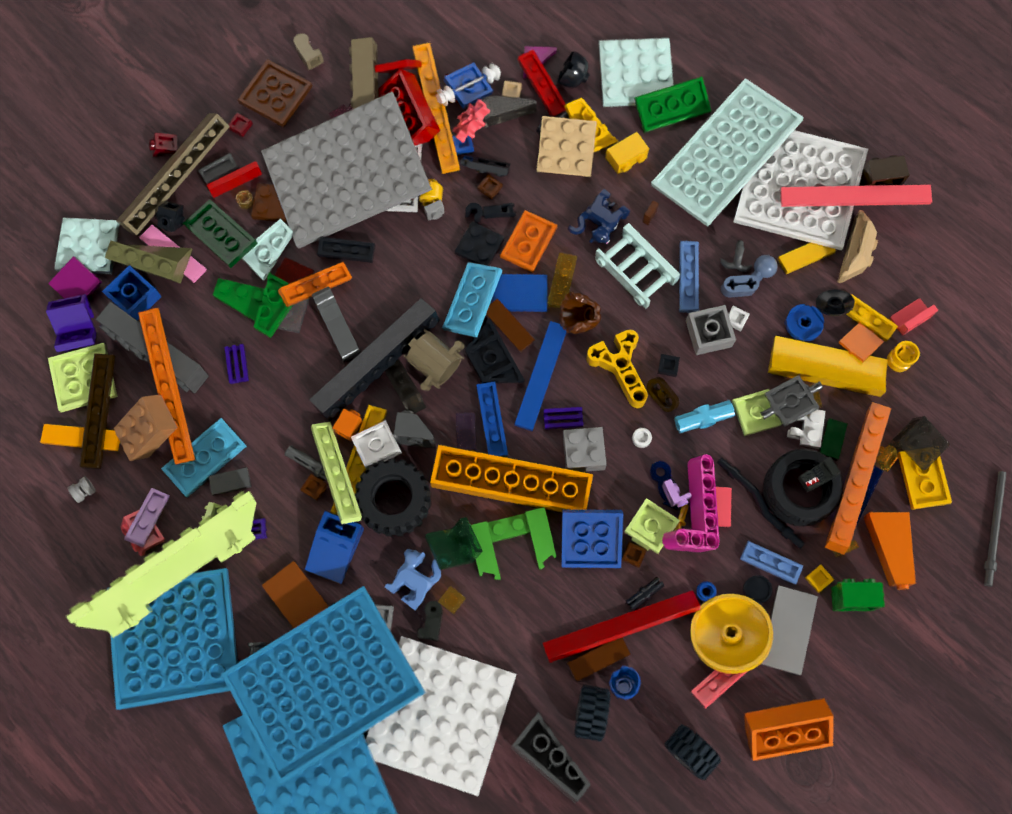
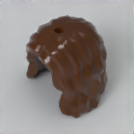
[559,291,601,334]

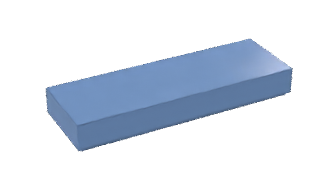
[740,541,803,585]

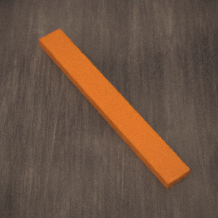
[138,308,195,465]

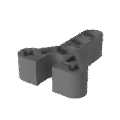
[311,286,361,362]

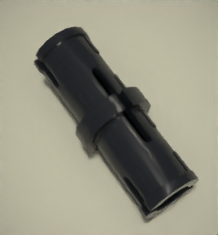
[625,576,665,611]

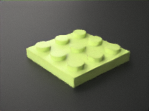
[48,343,117,413]

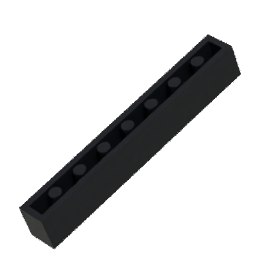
[309,299,440,422]

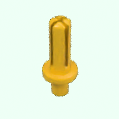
[675,504,689,530]

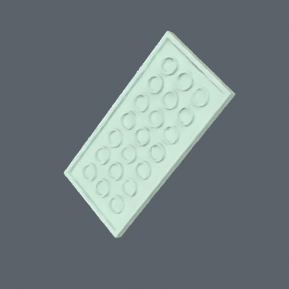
[651,78,803,227]

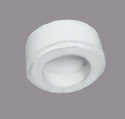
[632,428,652,448]

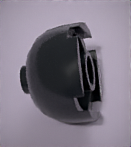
[557,51,590,88]

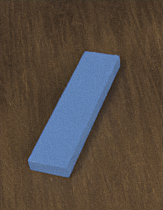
[679,241,699,313]

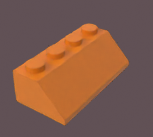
[744,698,833,761]

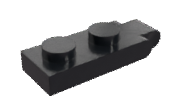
[460,156,511,177]

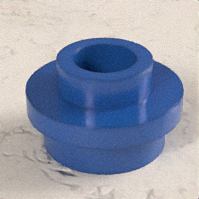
[696,581,717,602]

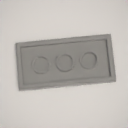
[761,586,818,675]

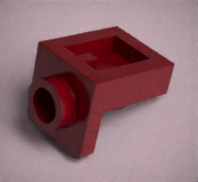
[149,133,178,157]

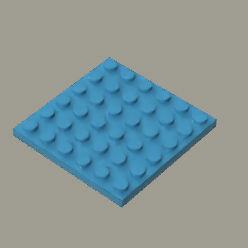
[107,568,238,710]

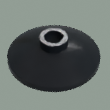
[816,289,855,316]

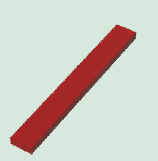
[542,590,701,663]

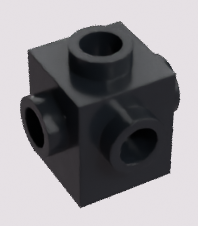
[156,201,185,232]

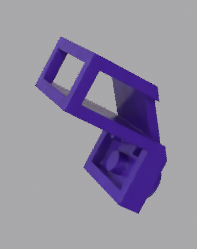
[46,294,97,352]

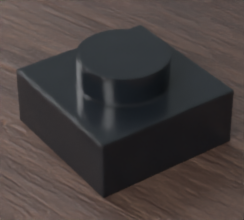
[657,354,680,377]

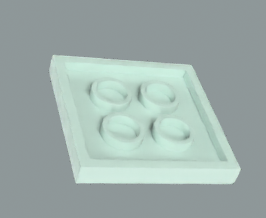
[54,218,119,274]

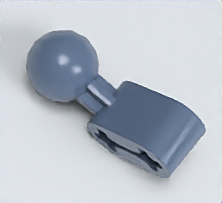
[721,255,777,297]

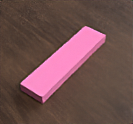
[139,225,206,283]

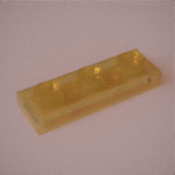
[547,252,577,308]

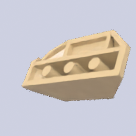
[837,210,878,283]

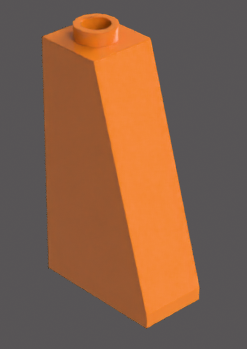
[864,512,916,590]

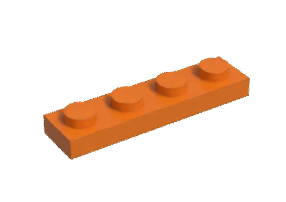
[278,262,352,307]

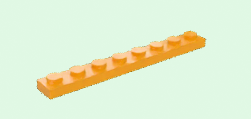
[413,43,460,174]

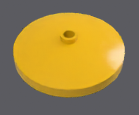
[690,594,773,674]

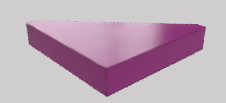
[523,46,557,79]

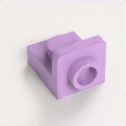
[662,479,692,508]

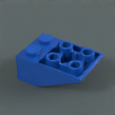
[305,511,364,584]

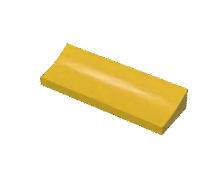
[768,336,888,397]

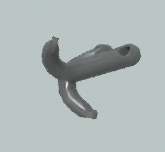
[720,240,752,272]

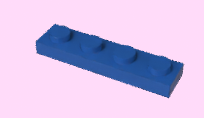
[476,382,508,457]

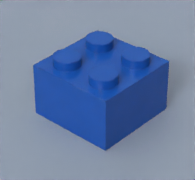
[102,265,162,320]

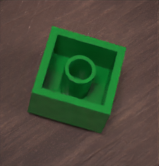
[831,579,885,611]

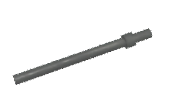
[984,471,1006,587]

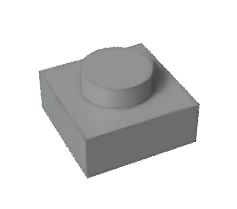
[424,200,445,221]

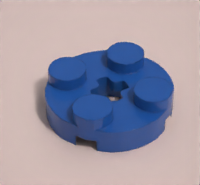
[785,304,824,342]

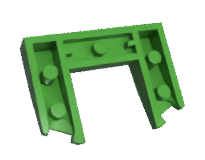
[468,507,556,580]

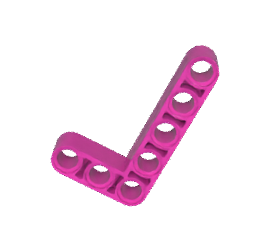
[662,454,719,552]

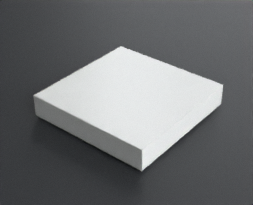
[351,420,402,470]

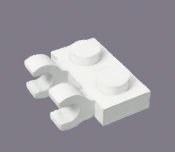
[787,410,825,449]

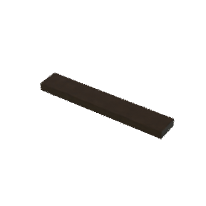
[79,353,115,469]

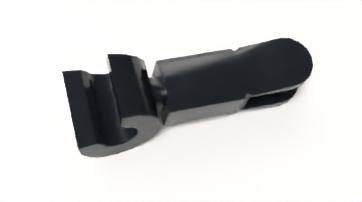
[465,203,516,223]

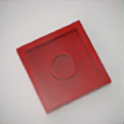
[374,59,422,73]

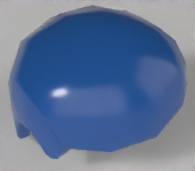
[609,666,641,700]

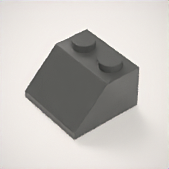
[394,410,436,449]

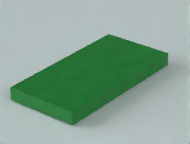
[634,77,712,133]

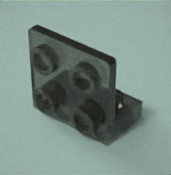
[888,416,950,470]

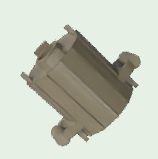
[404,330,464,391]

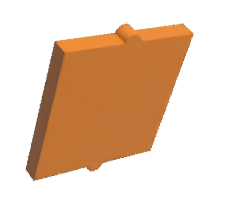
[838,322,884,363]

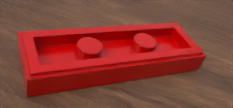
[207,161,262,198]

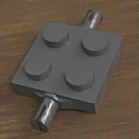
[760,375,823,427]

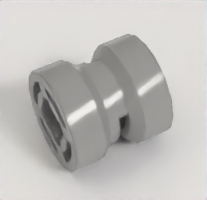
[67,476,96,503]

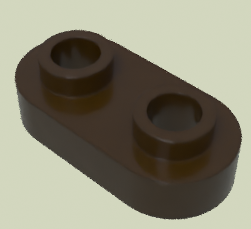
[647,377,679,412]

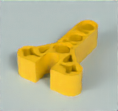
[586,329,648,408]

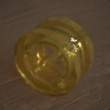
[236,191,254,209]

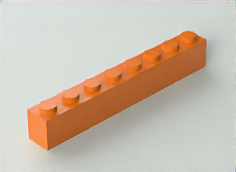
[825,402,891,554]

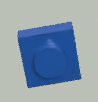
[452,135,474,155]

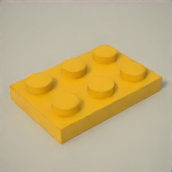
[897,446,952,510]

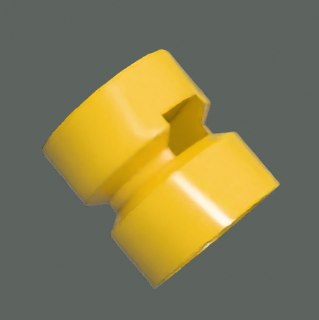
[887,341,920,372]

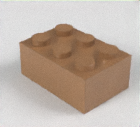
[114,395,178,461]

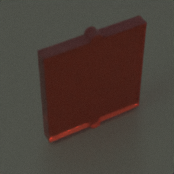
[275,257,314,284]

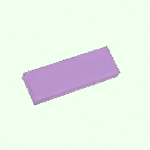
[124,488,170,547]

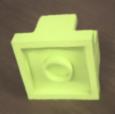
[624,498,680,554]

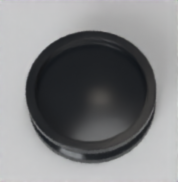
[743,575,772,604]

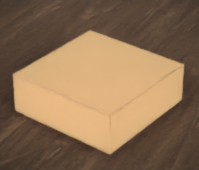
[502,81,522,102]

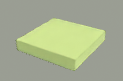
[732,389,782,436]

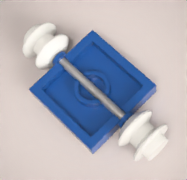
[436,63,501,109]

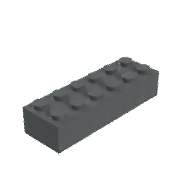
[96,302,209,394]

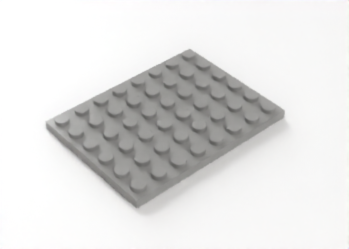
[261,92,432,248]

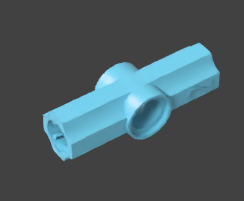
[674,400,735,433]

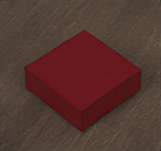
[228,113,253,137]

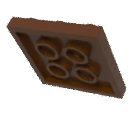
[238,59,313,127]

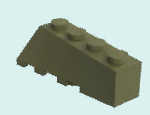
[105,240,193,284]

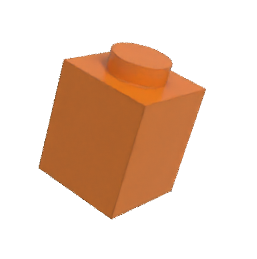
[332,409,363,442]

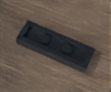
[317,237,375,263]

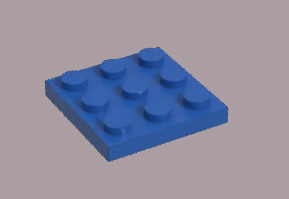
[561,509,623,568]

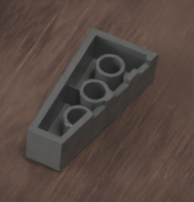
[510,713,591,803]

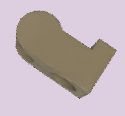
[294,34,324,70]

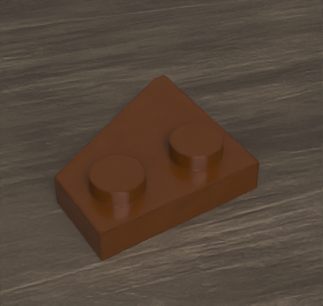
[251,183,287,223]

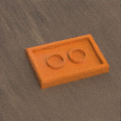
[500,210,557,273]

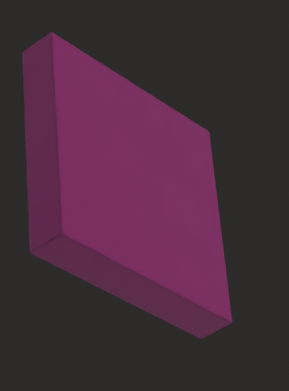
[48,256,103,299]

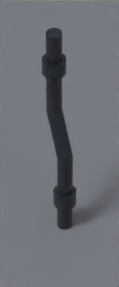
[717,457,805,549]

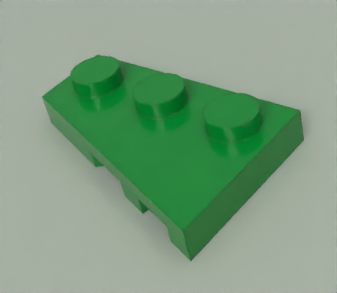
[254,273,293,338]
[213,278,264,321]

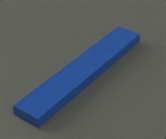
[515,321,567,432]

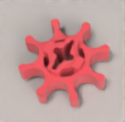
[452,99,490,143]

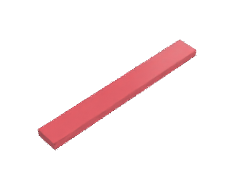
[780,185,932,207]

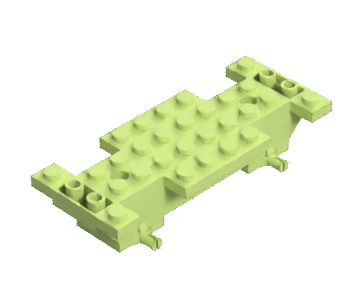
[67,491,256,637]

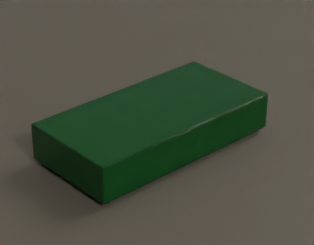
[819,418,848,461]

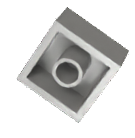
[686,305,736,355]
[563,427,606,472]

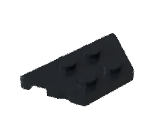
[465,319,525,384]

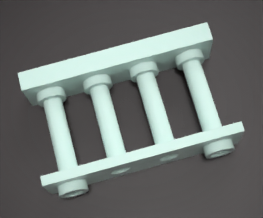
[595,223,680,309]

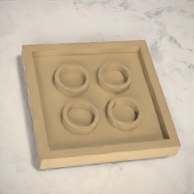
[537,116,597,177]

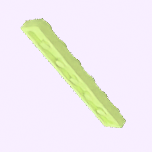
[311,422,362,524]

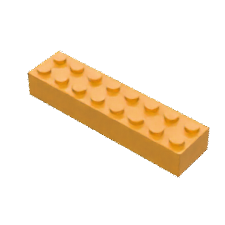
[430,445,593,512]

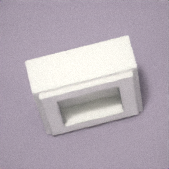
[728,306,750,331]

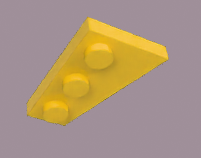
[564,98,619,153]

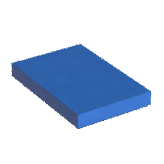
[491,274,548,312]

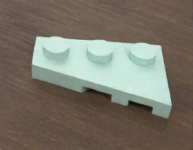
[242,219,293,281]

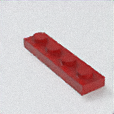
[517,49,566,117]

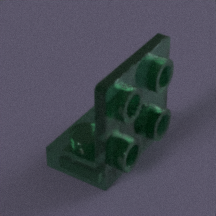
[425,517,483,570]

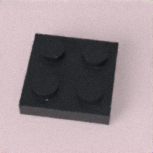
[455,221,504,266]

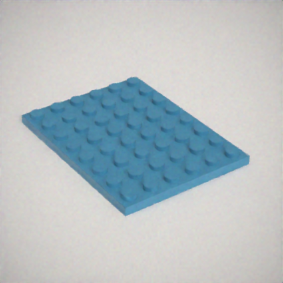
[221,586,426,784]
[223,715,398,814]

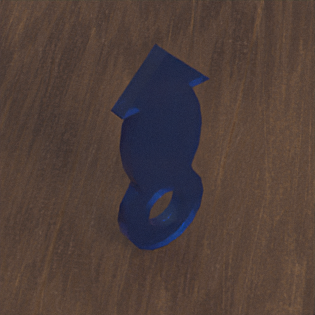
[650,461,683,510]

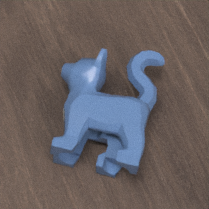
[385,549,451,611]

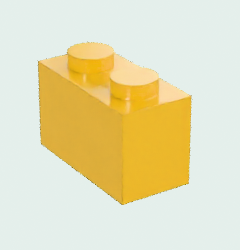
[606,132,649,174]

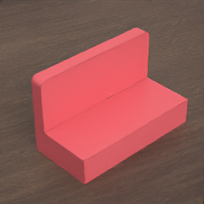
[890,298,938,336]

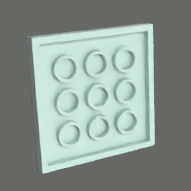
[599,38,673,107]

